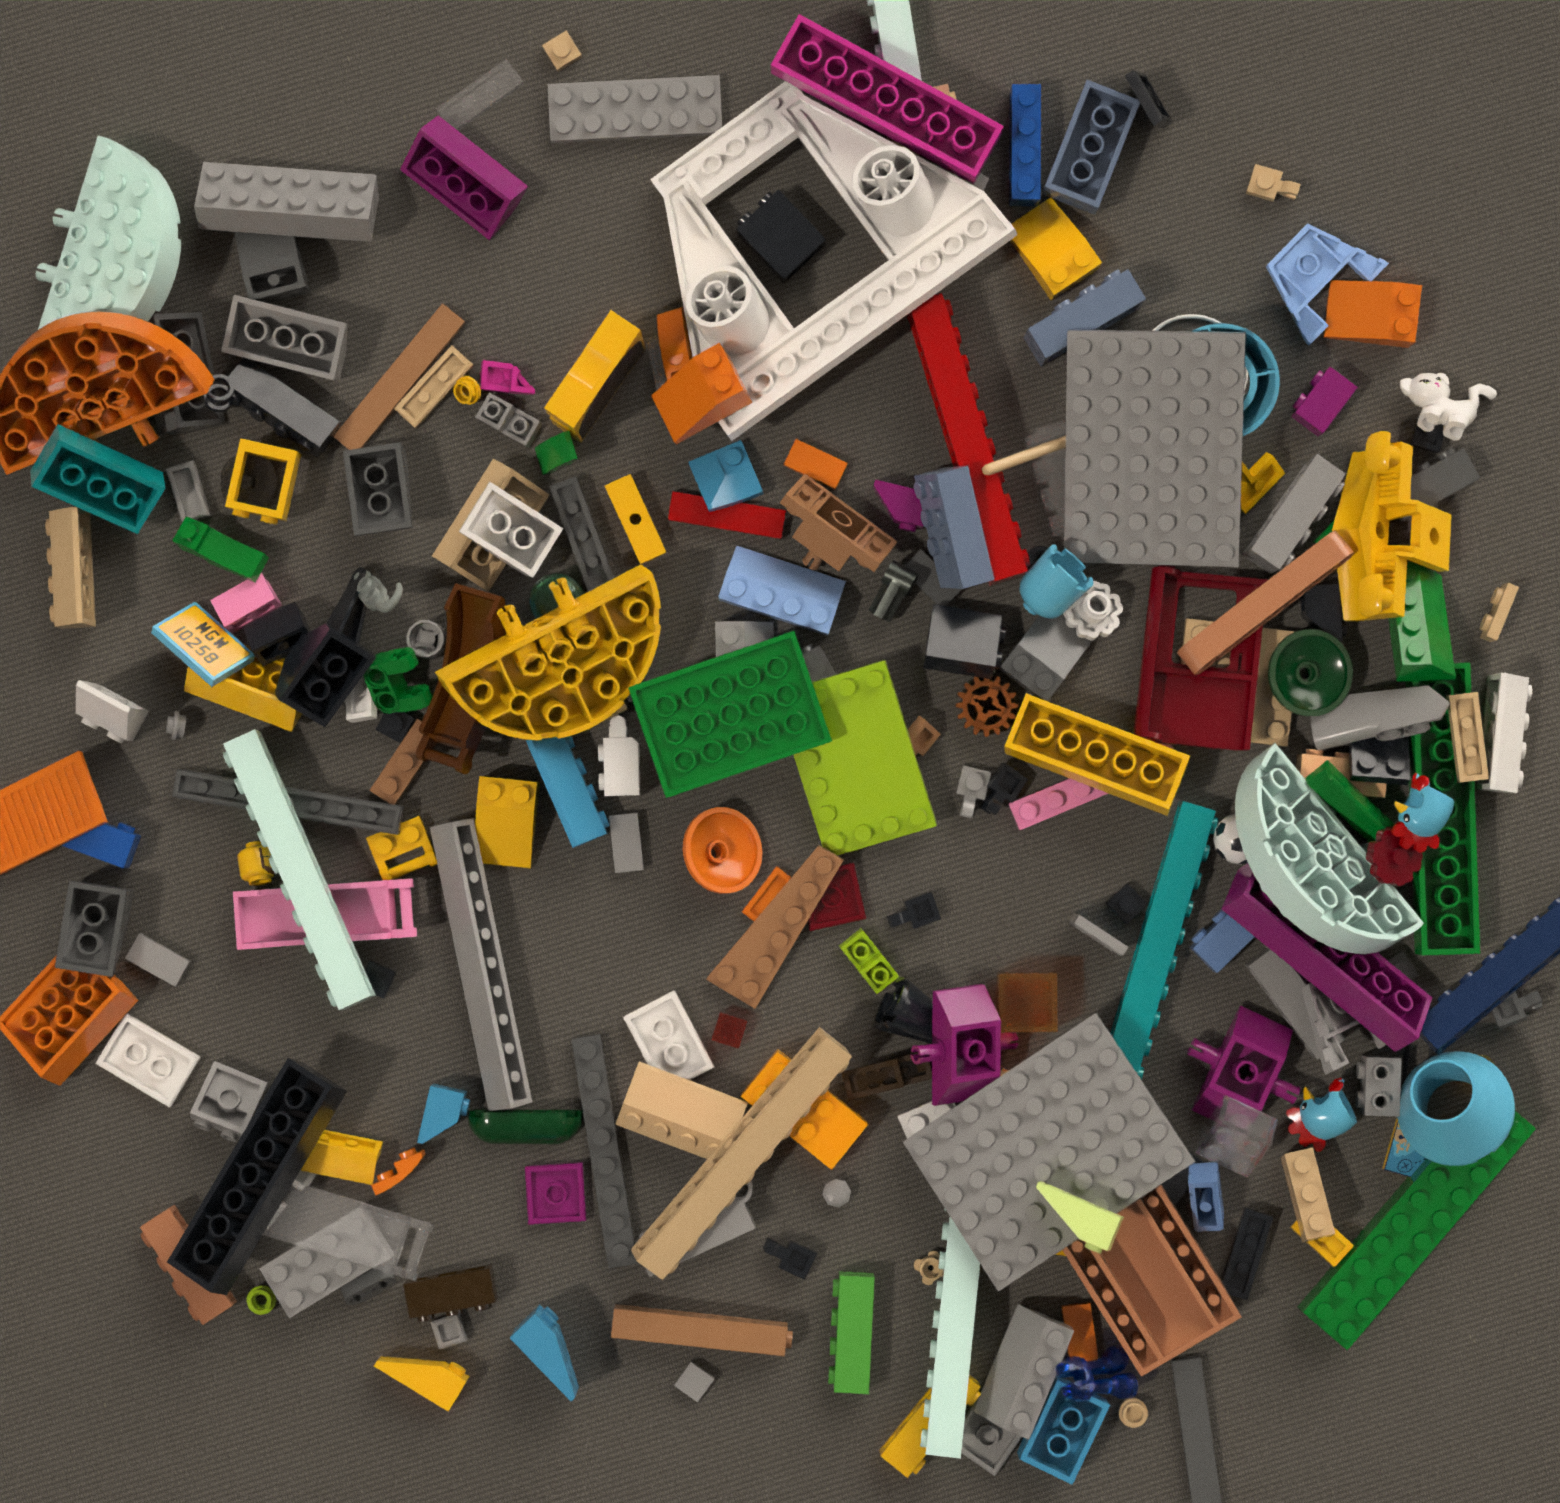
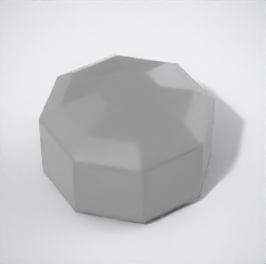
[822,1178,851,1208]

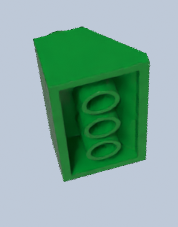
[1388,562,1456,681]

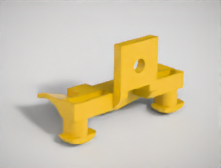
[1332,431,1452,621]

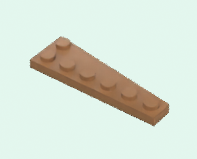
[706,845,844,1008]

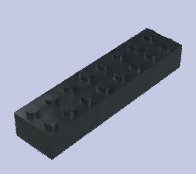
[167,1058,347,1295]

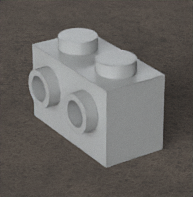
[1355,1055,1402,1117]

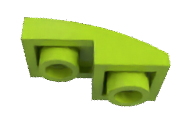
[839,928,900,994]

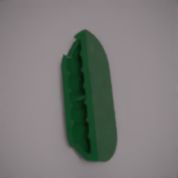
[468,1110,583,1144]

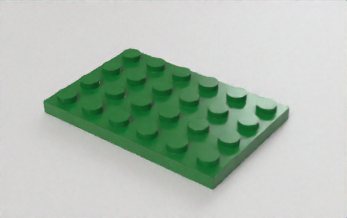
[628,631,832,798]

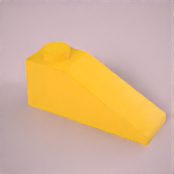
[374,1356,469,1412]

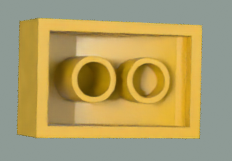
[1010,197,1102,301]
[475,776,540,868]

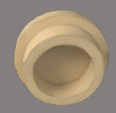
[1119,1398,1148,1428]

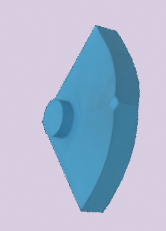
[688,440,764,512]

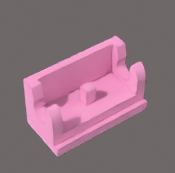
[210,573,282,634]

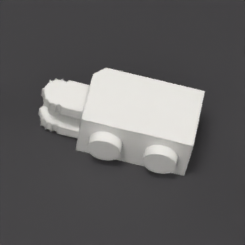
[598,714,641,796]

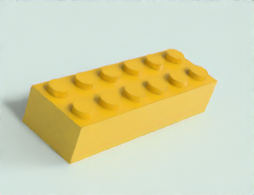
[1004,693,1190,816]

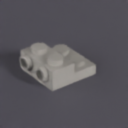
[190,1061,268,1142]

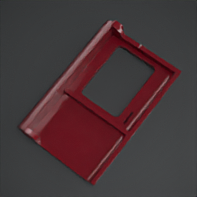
[1133,565,1268,751]

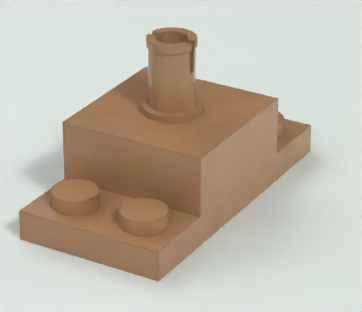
[780,474,897,572]

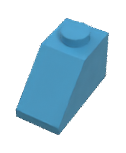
[417,1083,470,1144]

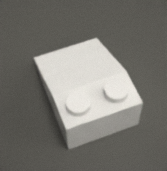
[459,482,563,578]
[76,680,149,743]

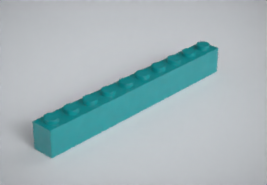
[1110,801,1218,1080]

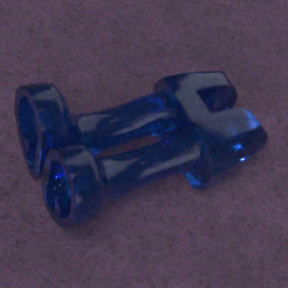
[1055,1345,1138,1402]

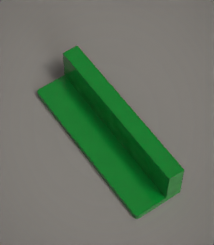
[1305,760,1395,842]

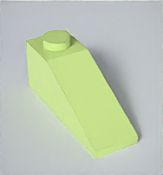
[1036,1181,1124,1254]

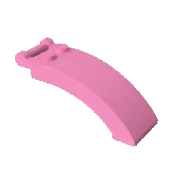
[233,878,417,950]

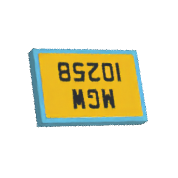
[151,602,255,687]

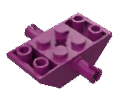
[911,984,1018,1106]
[1187,1005,1301,1135]

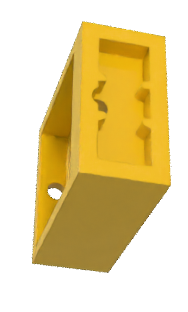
[225,438,302,525]

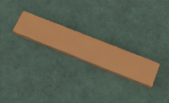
[333,303,465,450]

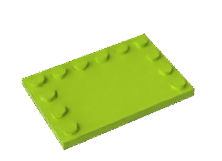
[793,660,937,856]

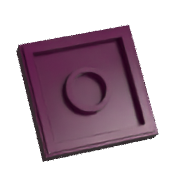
[525,1162,587,1225]

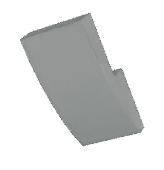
[475,392,543,448]

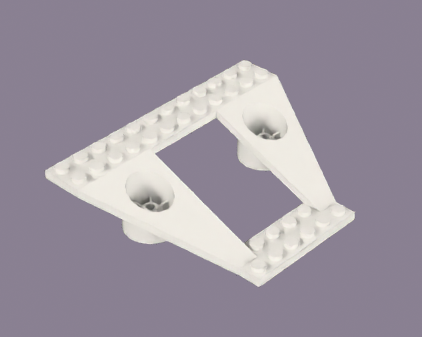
[650,81,1018,441]

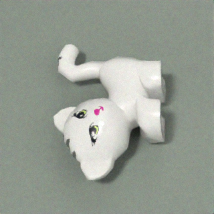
[1400,373,1497,441]

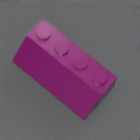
[400,115,528,240]

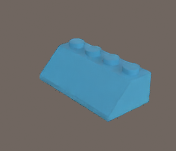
[526,736,610,848]

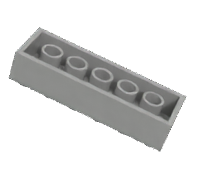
[194,162,379,242]

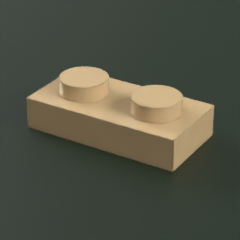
[1479,583,1519,642]

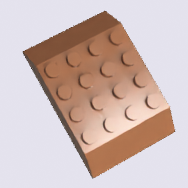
[1063,1185,1242,1377]

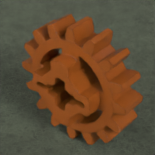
[955,676,1018,737]

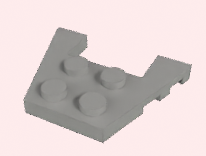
[1301,983,1386,1075]

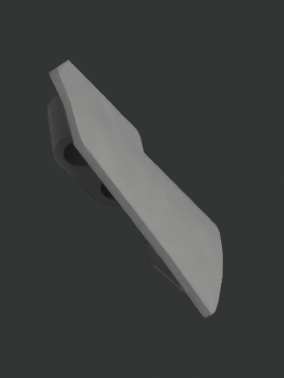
[1311,686,1450,750]

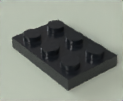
[1349,736,1410,785]

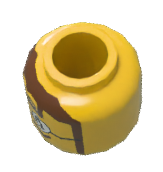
[237,841,276,886]

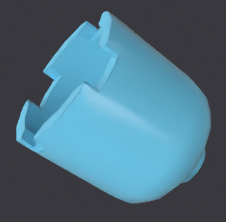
[1019,544,1093,619]

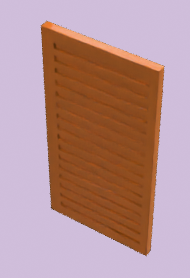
[0,751,108,875]

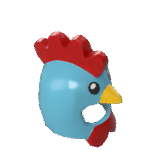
[1391,773,1454,853]
[1286,1078,1357,1152]

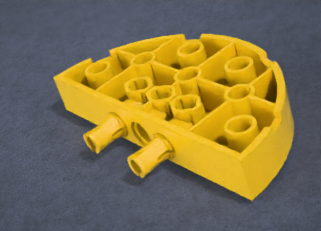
[435,564,661,740]

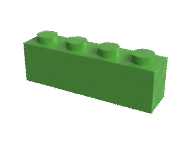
[828,1271,875,1394]

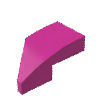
[479,360,535,395]

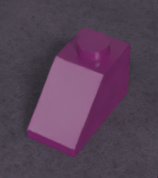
[873,480,924,532]

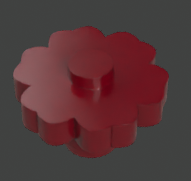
[1366,826,1423,886]

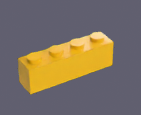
[879,1374,981,1478]

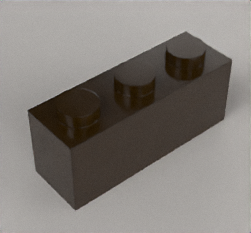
[403,1264,498,1322]

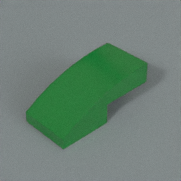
[535,431,577,475]

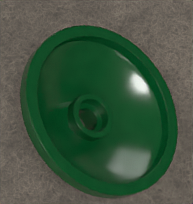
[1268,629,1353,716]

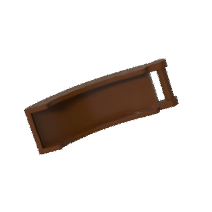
[416,583,507,775]

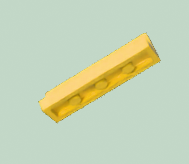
[301,1130,383,1185]

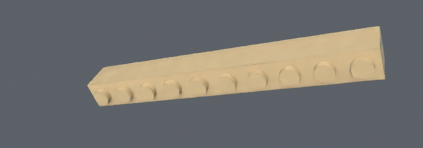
[631,1027,852,1280]

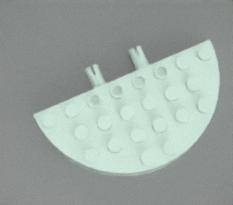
[36,136,181,330]
[1235,743,1424,954]

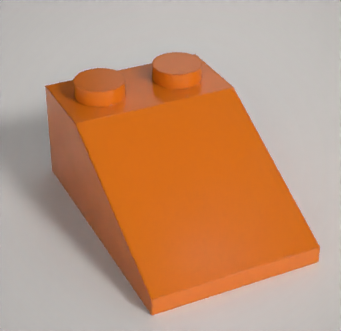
[1323,280,1422,348]
[651,342,753,445]

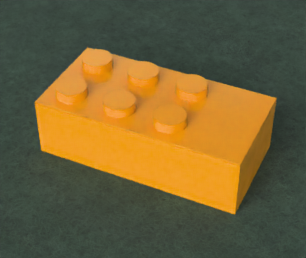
[741,1049,868,1170]

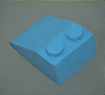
[510,1304,579,1401]

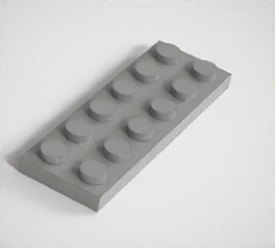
[548,75,722,144]

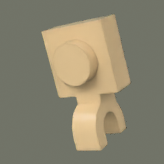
[1246,164,1301,202]

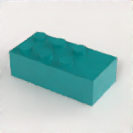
[30,424,166,534]

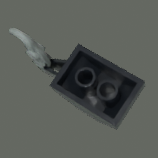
[275,567,403,727]

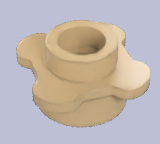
[914,1251,944,1285]

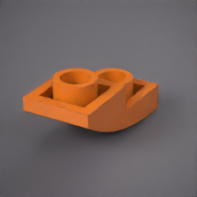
[371,1147,426,1196]

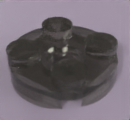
[220,454,280,508]

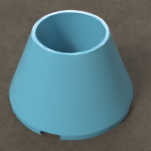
[1193,323,1280,436]
[1397,1051,1515,1166]

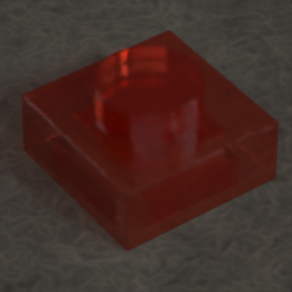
[711,1012,748,1049]

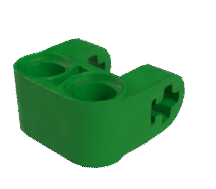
[363,647,433,714]

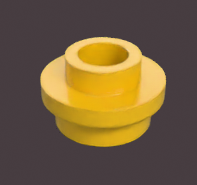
[453,376,481,405]

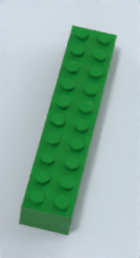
[1406,662,1480,955]
[1297,1111,1536,1351]

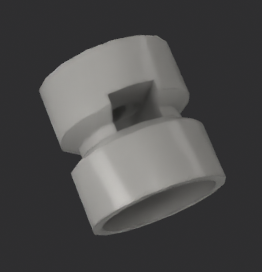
[406,620,447,659]

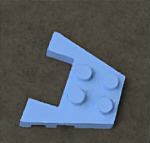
[1266,223,1389,345]

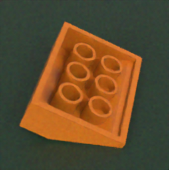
[0,955,139,1086]

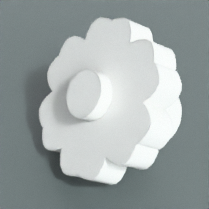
[1063,581,1123,641]

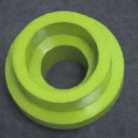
[247,1285,276,1315]

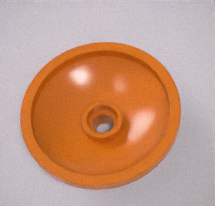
[683,807,762,894]

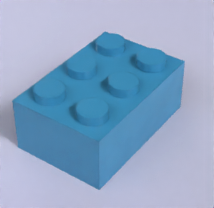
[1017,1375,1110,1485]

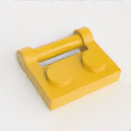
[366,816,437,880]

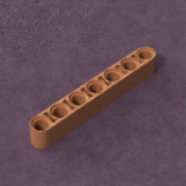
[1177,530,1354,676]

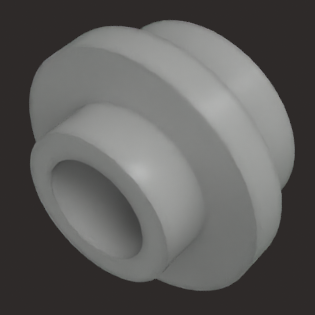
[166,711,186,740]

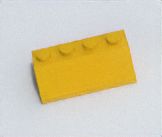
[184,644,302,732]

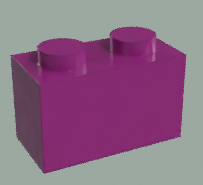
[1291,367,1358,437]

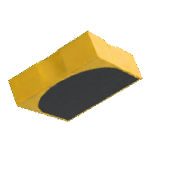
[544,310,646,443]

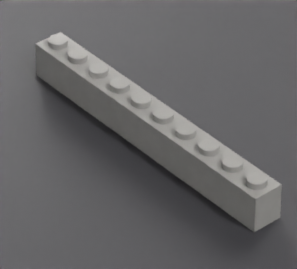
[430,818,532,1111]

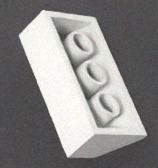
[1476,673,1532,793]

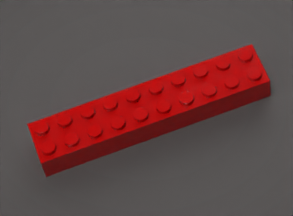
[907,293,1030,586]

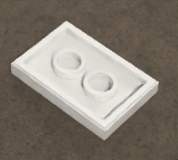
[623,990,715,1080]
[95,1013,201,1108]

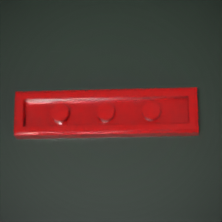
[668,491,786,539]

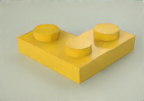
[1241,452,1285,514]

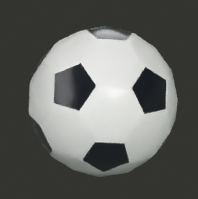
[1213,814,1248,865]

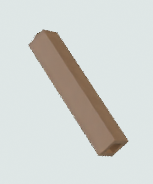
[611,1304,793,1356]

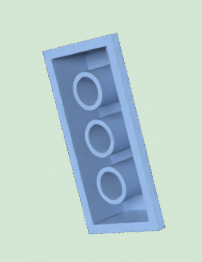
[718,546,846,636]

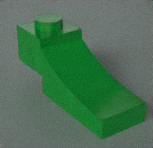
[172,516,269,583]

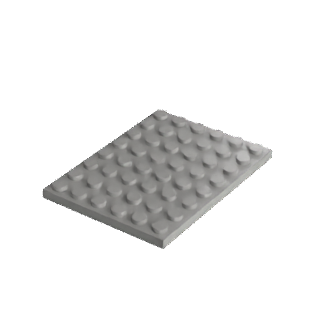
[1064,330,1246,567]
[903,1013,1196,1292]

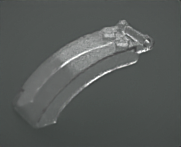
[263,1182,434,1281]

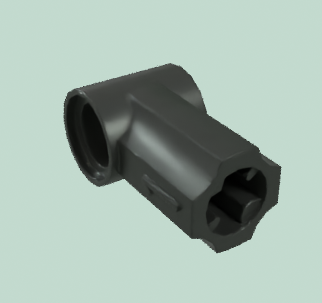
[869,560,919,622]

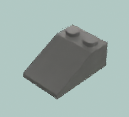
[343,442,413,537]
[1000,614,1092,701]
[55,881,134,977]

